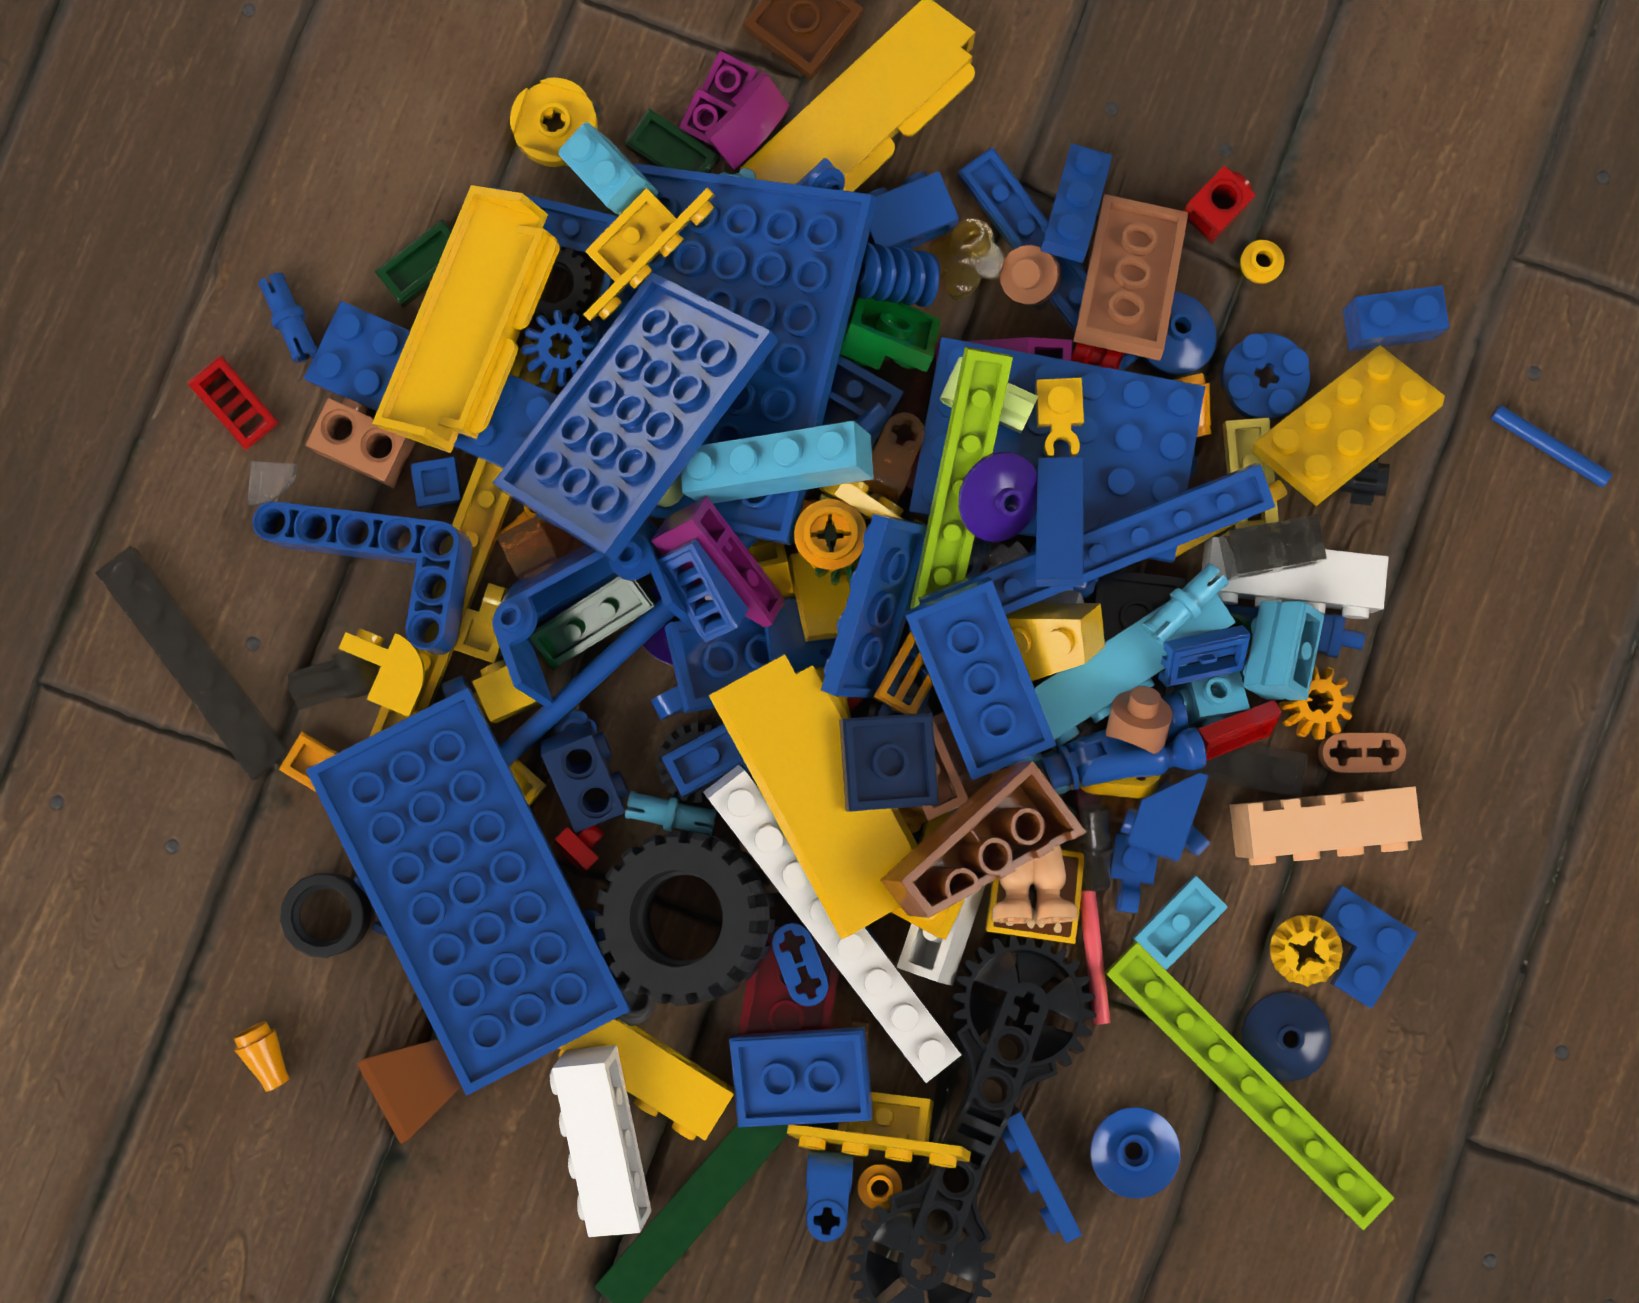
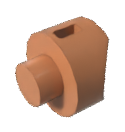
[1000,245,1062,305]
[1105,686,1173,754]

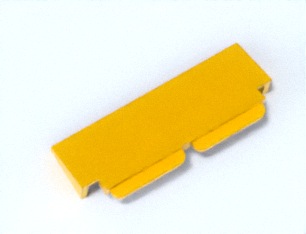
[740,0,976,192]
[372,185,560,453]
[709,654,918,939]

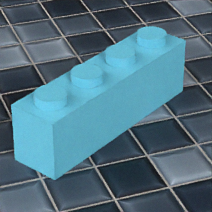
[681,421,874,504]

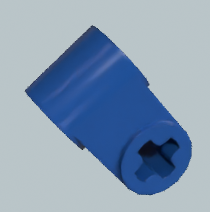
[806,1150,853,1242]

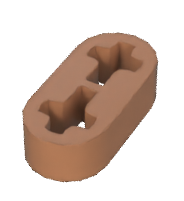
[1317,733,1406,773]

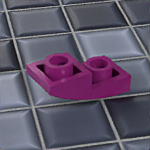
[679,50,760,146]
[704,72,790,170]

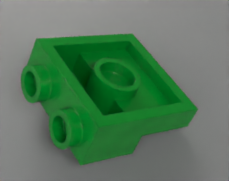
[840,296,941,372]

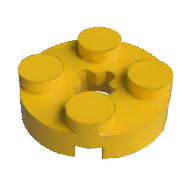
[510,77,598,167]

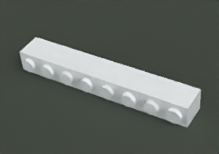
[703,765,961,1083]

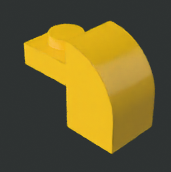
[338,628,425,717]

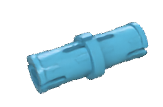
[1142,563,1229,645]
[625,790,717,836]

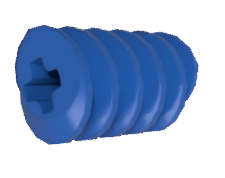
[855,242,940,307]

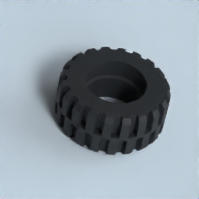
[595,831,775,1006]

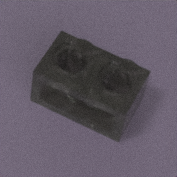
[1219,514,1327,581]

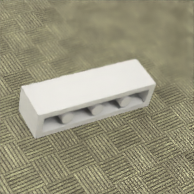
[1202,537,1389,619]
[897,806,985,986]
[550,1045,652,1237]

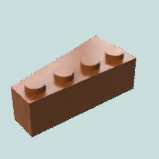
[880,761,1086,918]

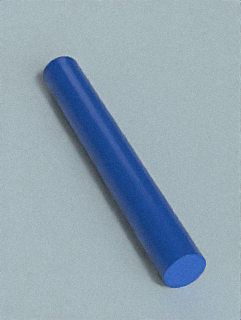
[1490,404,1612,488]

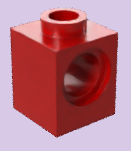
[1183,165,1256,243]

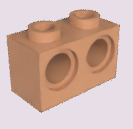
[306,397,416,489]

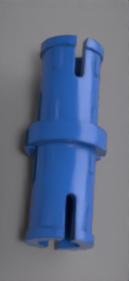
[258,272,318,363]

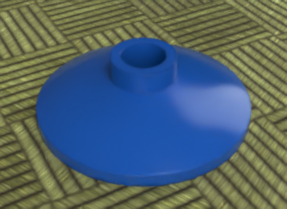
[1142,292,1217,376]
[1090,1107,1180,1199]

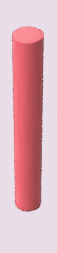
[1080,890,1111,1025]

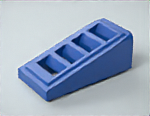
[658,539,748,642]

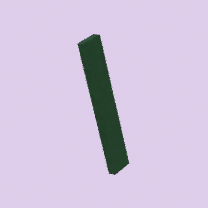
[595,1122,797,1303]

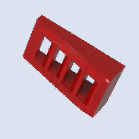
[187,355,280,451]

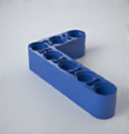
[252,501,472,655]

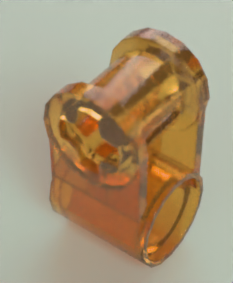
[862,412,924,503]

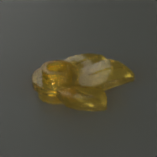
[928,218,1005,300]

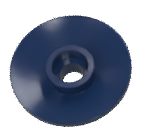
[1241,992,1331,1082]

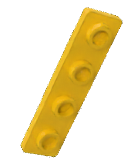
[583,187,716,321]
[787,1092,971,1168]

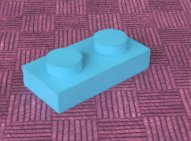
[1132,875,1228,970]

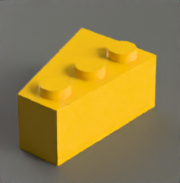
[1006,603,1105,681]

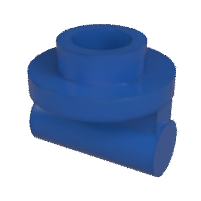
[796,158,845,191]

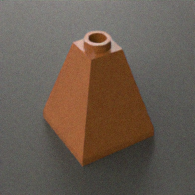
[356,1039,461,1144]

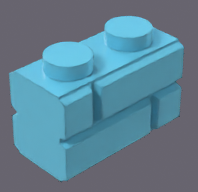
[558,122,659,216]
[1242,601,1324,700]

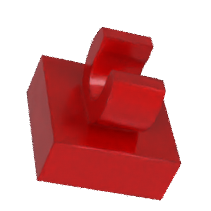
[553,825,605,877]

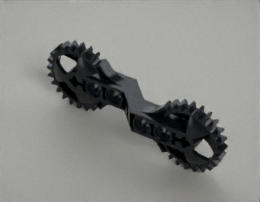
[847,935,1096,1303]

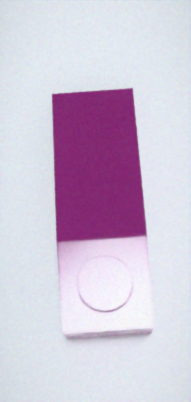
[651,496,786,628]

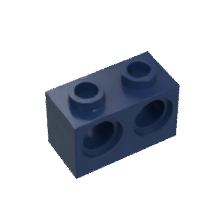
[541,721,629,833]

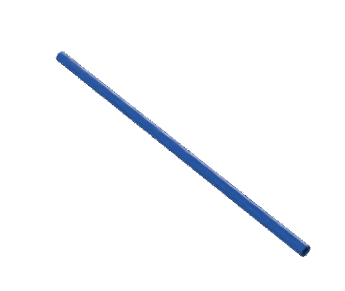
[354,402,892,894]

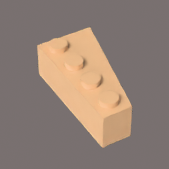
[1230,786,1422,865]

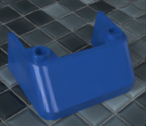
[492,519,695,707]

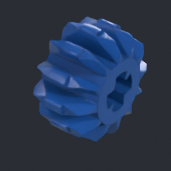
[521,310,597,387]

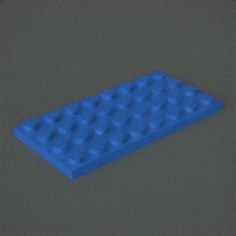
[306,687,631,1096]

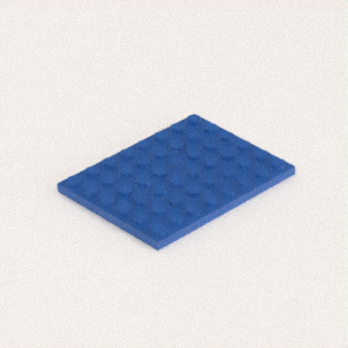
[584,163,877,545]

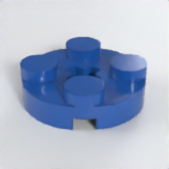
[1220,333,1310,421]

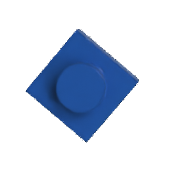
[411,457,462,509]

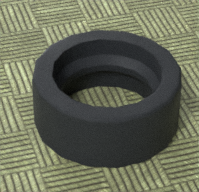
[280,872,371,958]

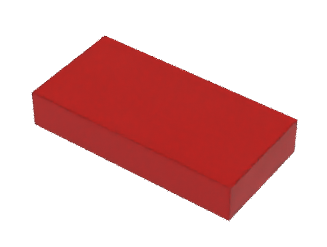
[1198,700,1282,761]

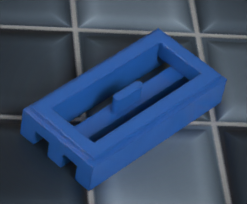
[1158,625,1251,687]

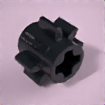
[1340,457,1390,506]

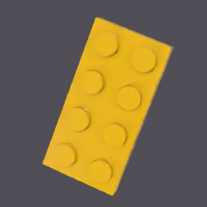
[1253,345,1445,506]

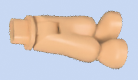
[992,769,1078,924]

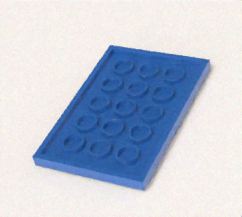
[493,272,779,562]
[908,337,1205,563]

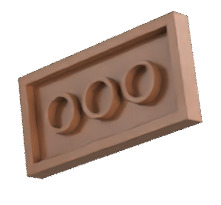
[1073,194,1189,361]

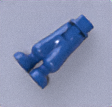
[1040,693,1206,790]

